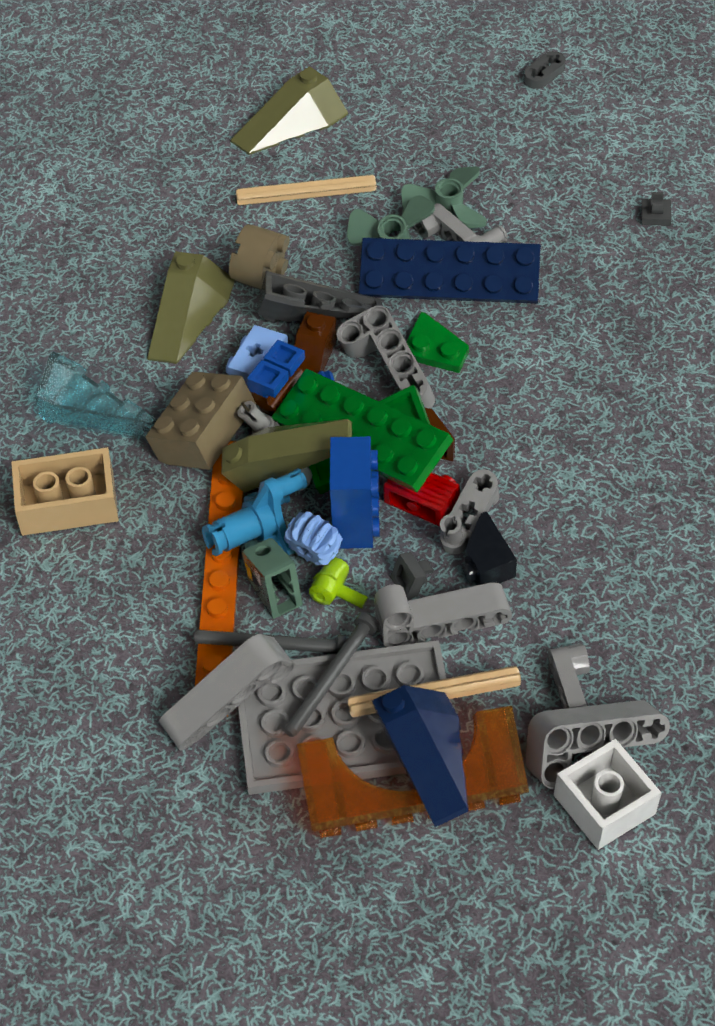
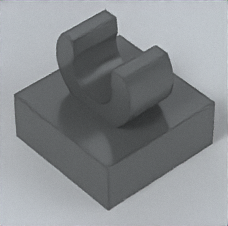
[641,192,672,226]
[390,552,434,600]

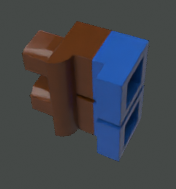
[247,340,305,416]

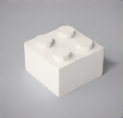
[554,739,661,850]

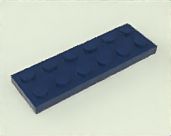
[359,238,541,304]

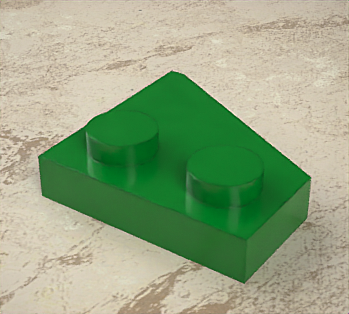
[406,312,469,373]

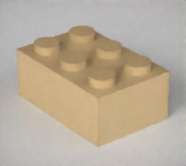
[11,447,119,536]

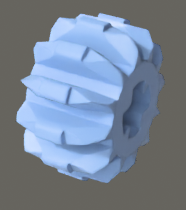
[284,511,343,565]

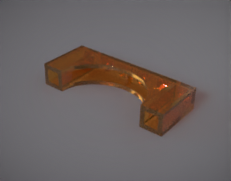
[296,705,529,839]

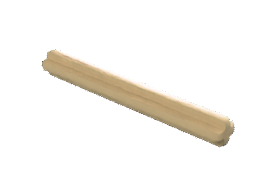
[236,175,376,205]
[348,666,521,717]

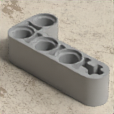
[336,306,435,409]
[375,582,513,647]
[159,634,295,751]
[525,700,670,789]

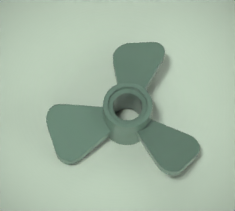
[401,166,487,228]
[347,195,435,246]

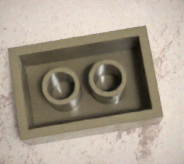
[145,372,256,470]

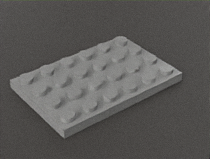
[238,640,451,795]

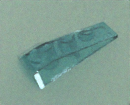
[35,351,157,441]

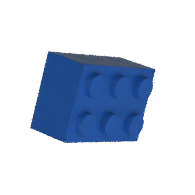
[330,436,380,549]

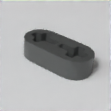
[524,51,566,89]

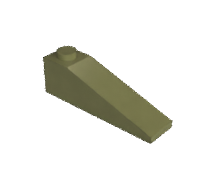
[230,66,348,155]
[147,251,235,364]
[221,419,352,493]

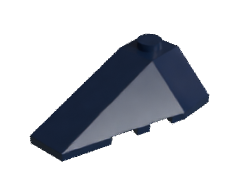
[372,685,469,827]

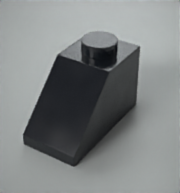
[462,511,517,585]

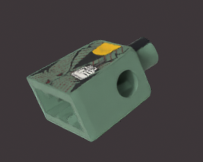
[242,538,303,619]

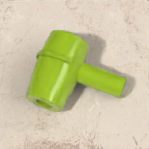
[309,557,368,609]

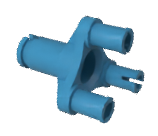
[202,468,307,556]

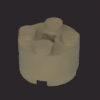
[229,224,290,290]

